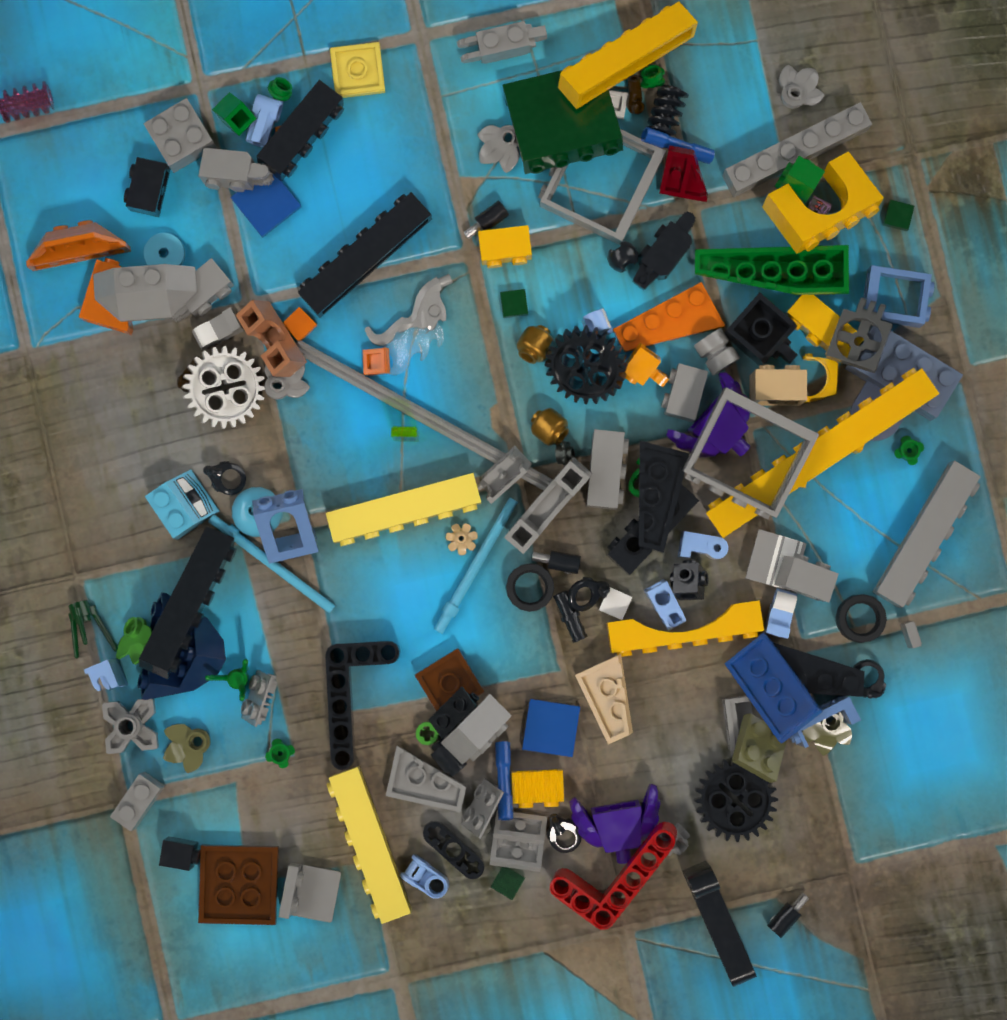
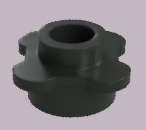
[555,441,575,466]

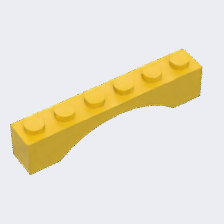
[606,600,764,657]

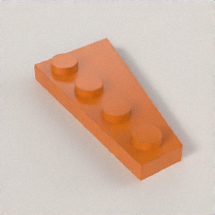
[613,282,725,352]

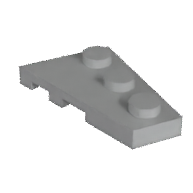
[386,745,466,812]

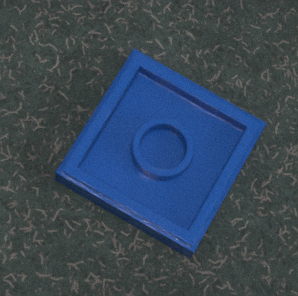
[230,175,301,238]
[522,699,580,757]

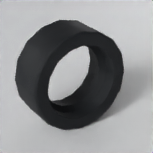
[506,563,554,612]
[836,594,887,643]

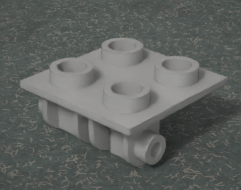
[241,670,278,727]
[461,778,504,839]

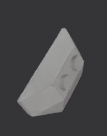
[93,264,197,322]

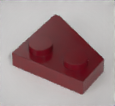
[659,145,708,202]

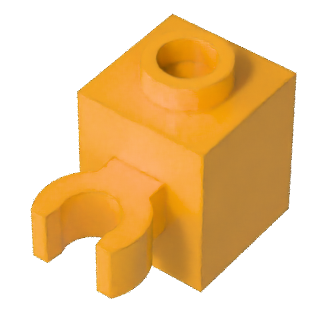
[625,343,669,387]

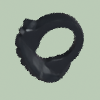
[853,659,887,699]

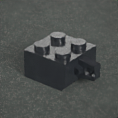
[724,292,798,366]

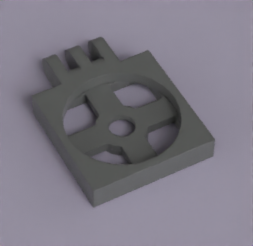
[826,297,892,373]

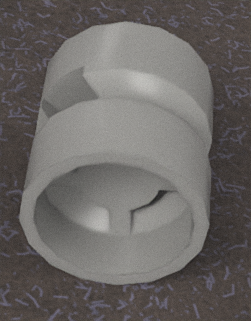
[694,328,740,376]

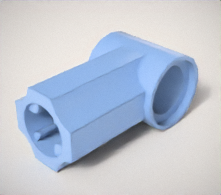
[246,94,283,148]

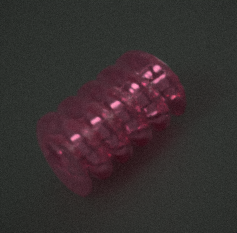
[0,81,55,123]

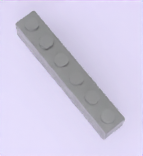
[722,102,872,198]
[872,460,981,608]

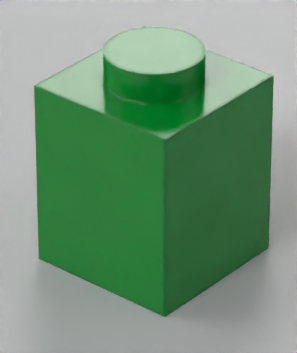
[212,92,257,136]

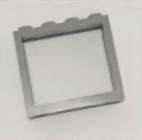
[538,129,666,246]
[682,388,819,519]

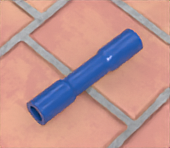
[641,127,715,164]
[495,741,514,821]

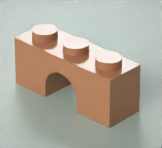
[235,300,307,377]

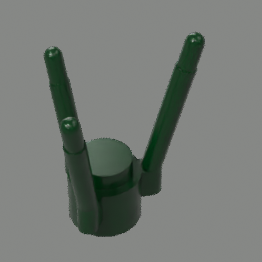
[68,600,118,659]

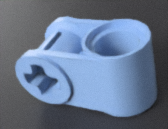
[399,854,449,898]

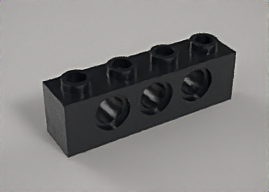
[607,485,699,576]

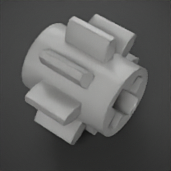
[659,823,690,856]

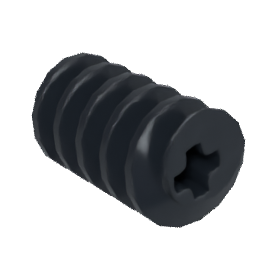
[647,85,689,136]

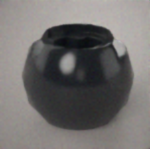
[607,241,639,273]

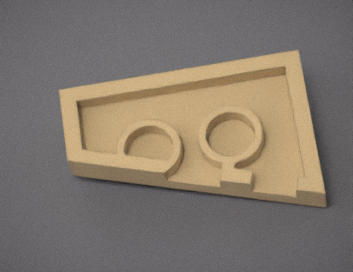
[575,654,633,744]

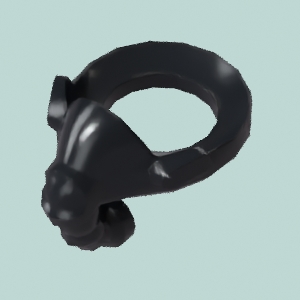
[203,461,246,495]
[567,576,610,612]
[546,813,582,853]

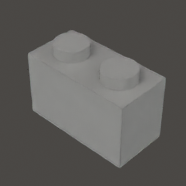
[661,363,708,423]
[774,553,839,603]
[110,772,165,831]

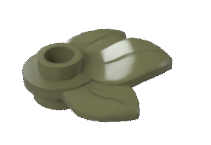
[802,712,852,756]
[163,724,211,773]

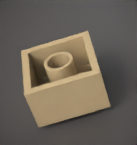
[749,365,807,406]

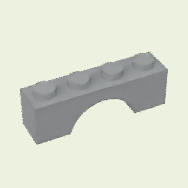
[504,457,592,554]

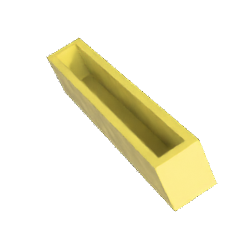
[326,473,482,547]
[327,765,412,924]

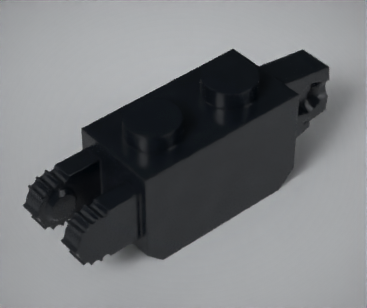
[632,211,696,290]

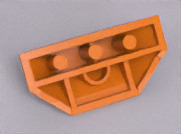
[26,220,131,271]

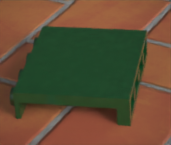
[502,70,623,174]

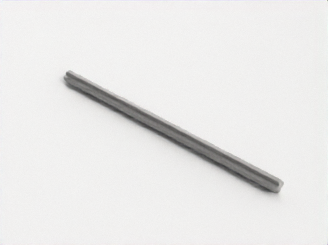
[296,340,553,490]

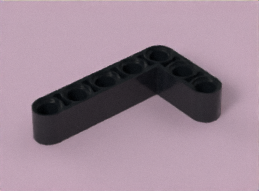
[325,641,401,770]
[682,860,757,987]

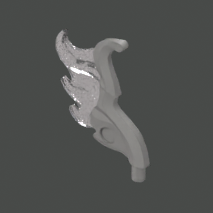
[365,274,453,375]

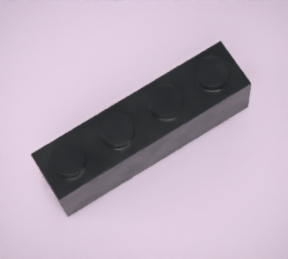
[257,79,344,181]

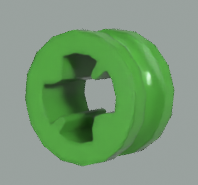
[416,722,439,745]

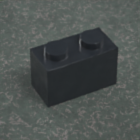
[124,157,171,217]

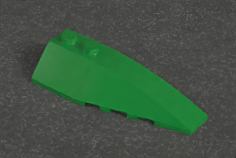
[695,245,849,295]

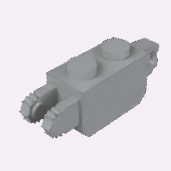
[457,21,547,64]

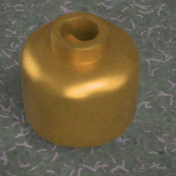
[517,325,554,364]
[531,408,569,446]

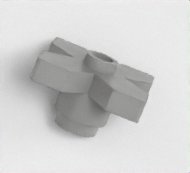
[102,699,159,754]

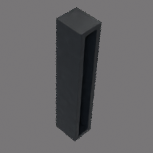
[298,192,432,318]
[139,526,237,679]

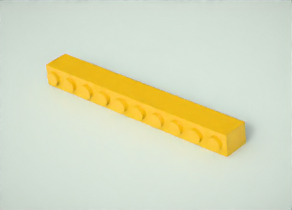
[706,367,940,538]

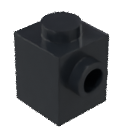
[159,836,201,871]

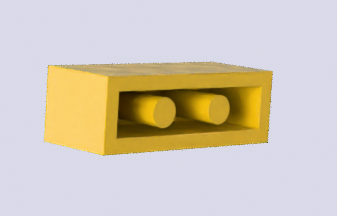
[786,295,864,364]

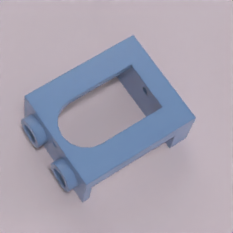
[252,489,319,564]
[790,695,861,748]

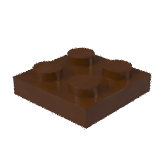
[415,648,485,711]

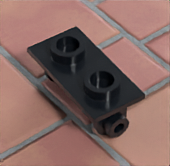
[428,686,479,740]

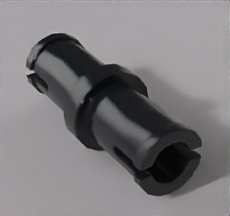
[553,590,588,643]

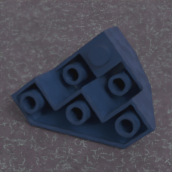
[138,592,226,700]

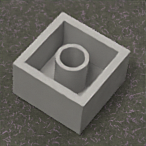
[143,98,217,173]
[441,694,511,765]

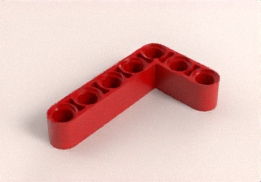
[550,822,677,930]

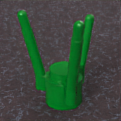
[205,659,249,701]

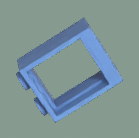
[863,265,934,328]

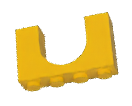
[762,151,884,254]

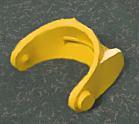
[802,353,839,403]

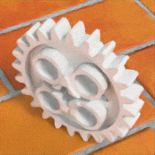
[182,346,265,429]

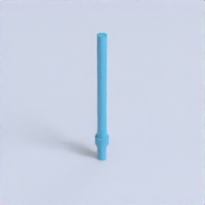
[434,497,518,634]
[208,514,335,614]

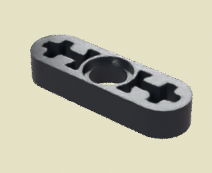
[423,821,484,879]

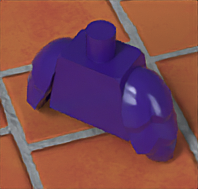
[666,371,750,458]
[569,783,661,864]

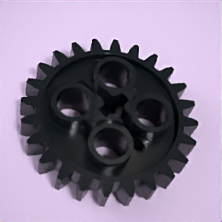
[544,325,628,404]
[694,759,778,842]

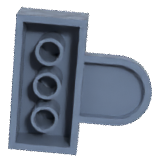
[844,326,963,441]

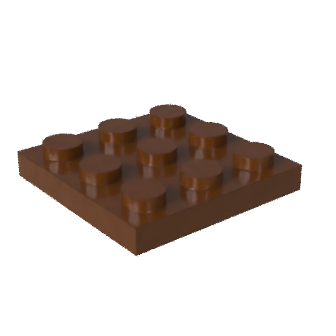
[198,844,279,925]

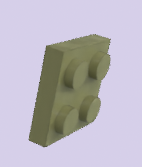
[732,713,787,783]

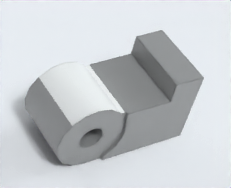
[192,307,244,350]

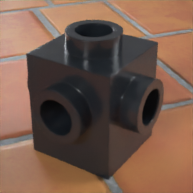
[670,560,709,600]

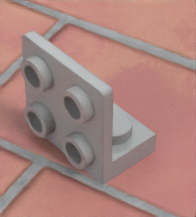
[278,862,341,923]

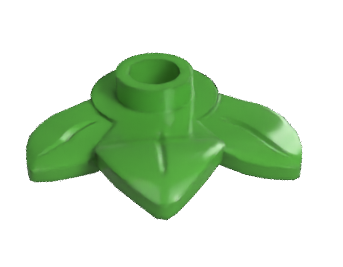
[116,617,152,665]

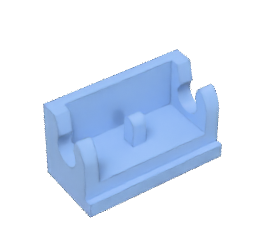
[84,659,128,691]

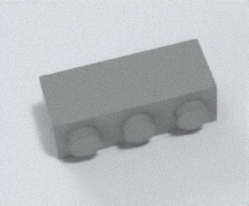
[586,429,629,510]

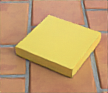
[330,42,386,98]

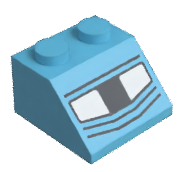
[145,470,220,540]

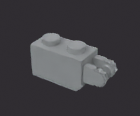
[198,148,274,192]
[171,258,234,323]

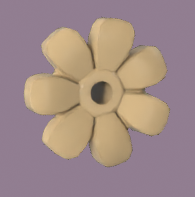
[445,523,478,555]

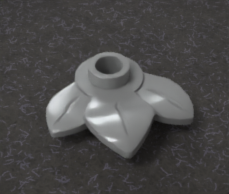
[779,65,824,109]
[478,125,520,173]
[264,364,310,400]

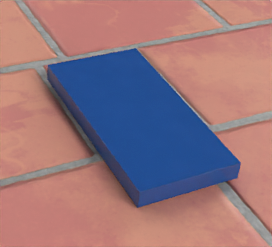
[724,632,823,743]

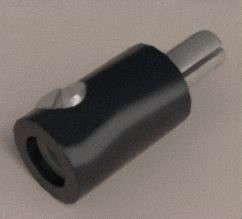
[464,200,509,239]
[532,550,581,574]
[767,893,809,938]

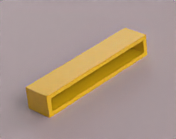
[558,1,698,109]

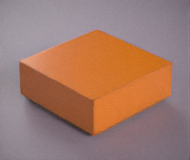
[283,307,318,341]
[362,348,390,376]

